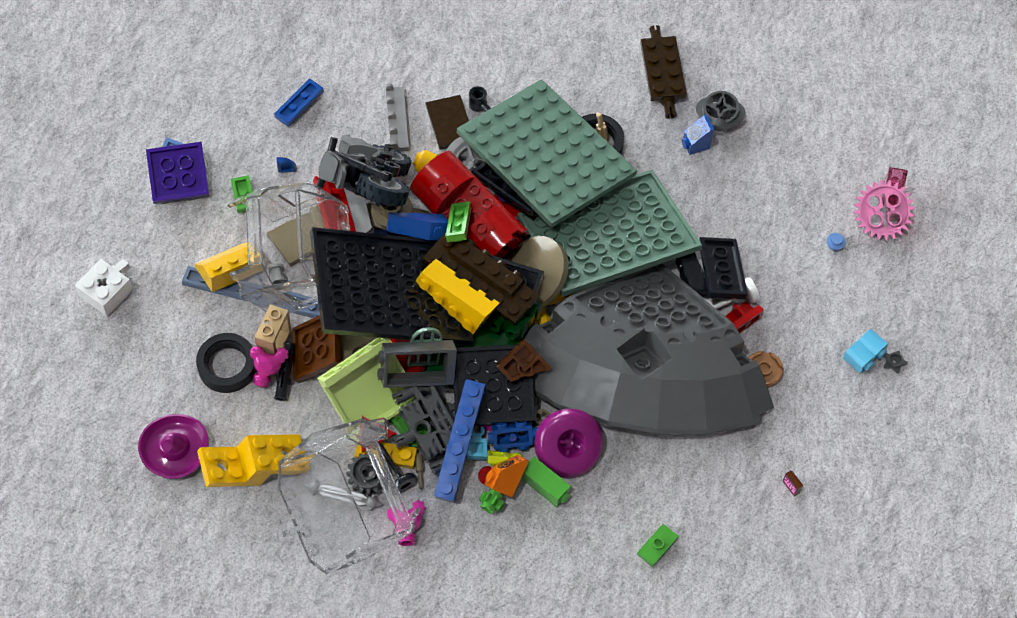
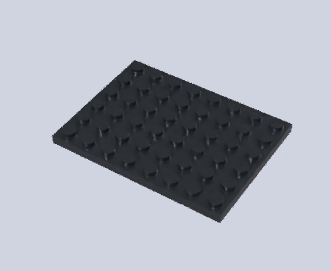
[310,227,474,345]

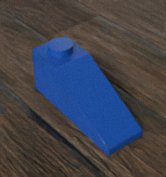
[386,212,448,240]

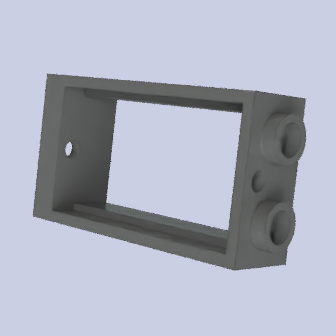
[377,340,457,388]

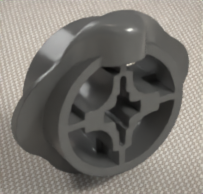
[696,91,746,131]

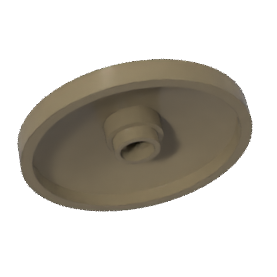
[507,236,568,308]

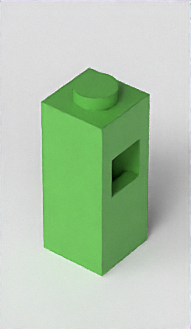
[521,457,571,507]

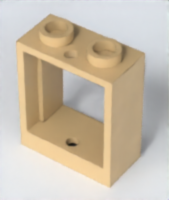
[254,304,292,354]

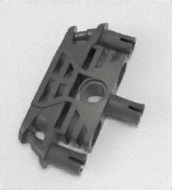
[392,386,454,475]

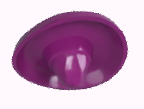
[535,408,603,478]
[138,414,209,479]

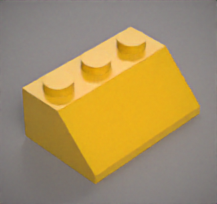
[195,242,263,292]

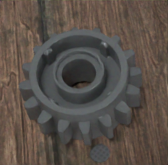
[346,451,391,496]

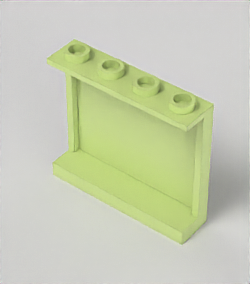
[317,338,414,440]

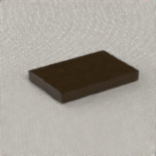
[425,95,469,150]

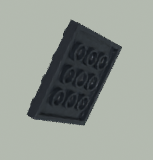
[454,344,535,425]

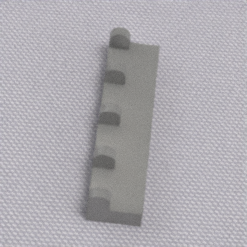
[386,83,409,152]

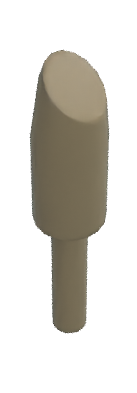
[415,452,424,489]

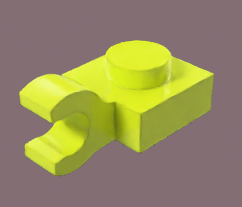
[487,450,522,466]

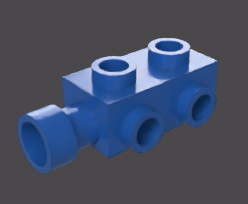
[488,421,538,452]

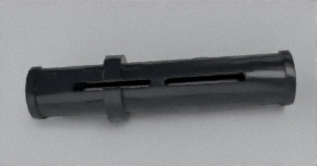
[274,342,296,401]

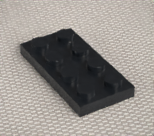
[699,237,748,299]

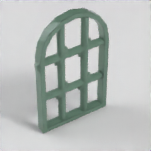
[407,327,443,366]

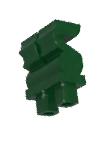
[489,301,543,341]

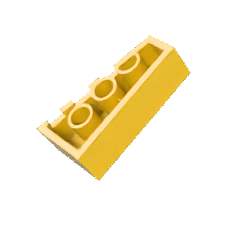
[416,259,499,334]

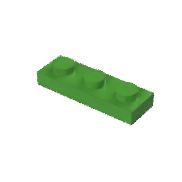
[445,201,472,242]

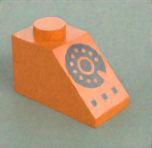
[485,455,529,497]

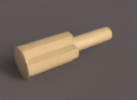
[596,112,609,141]

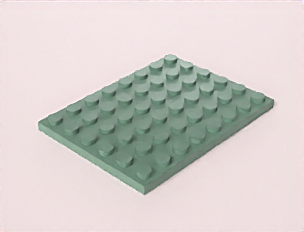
[457,79,637,228]
[517,169,702,297]

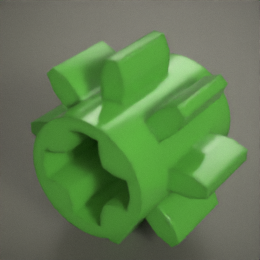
[479,489,504,514]

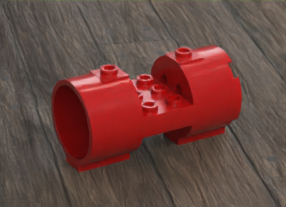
[410,151,529,260]

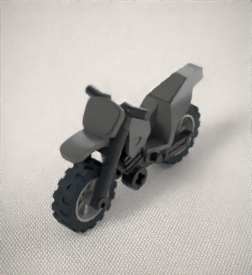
[316,134,412,207]

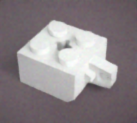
[75,259,132,317]

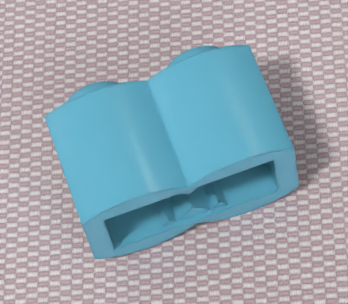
[843,329,888,373]

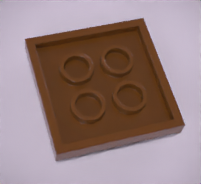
[292,315,341,383]

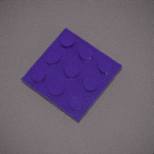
[146,142,209,204]

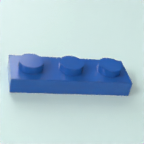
[274,78,324,127]

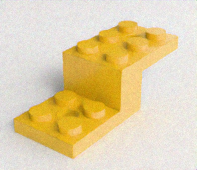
[197,434,310,487]

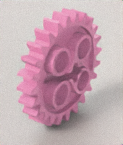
[853,180,915,240]

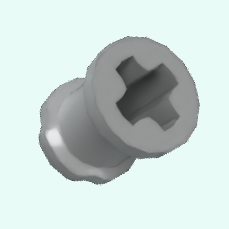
[268,263,288,288]

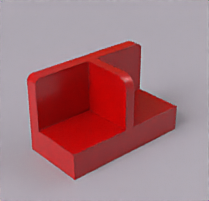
[725,301,764,334]

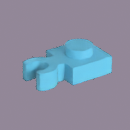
[466,426,487,460]

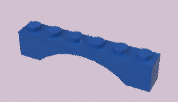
[434,379,486,503]

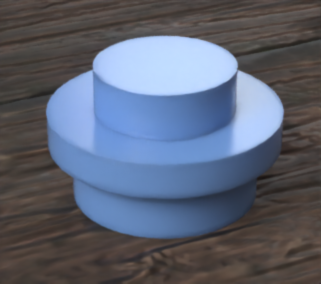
[827,233,846,251]

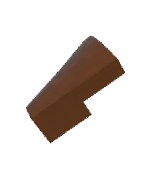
[495,339,551,382]

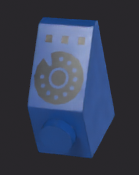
[682,115,714,155]

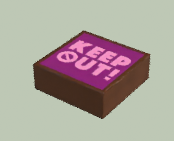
[783,470,803,497]

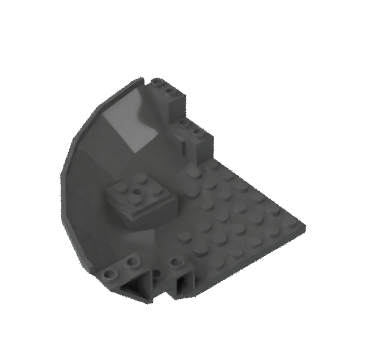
[521,263,774,434]

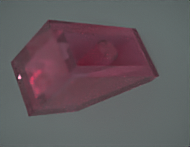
[881,167,908,206]

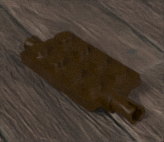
[640,25,687,119]

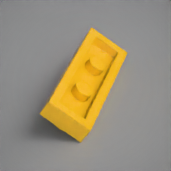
[354,439,417,469]

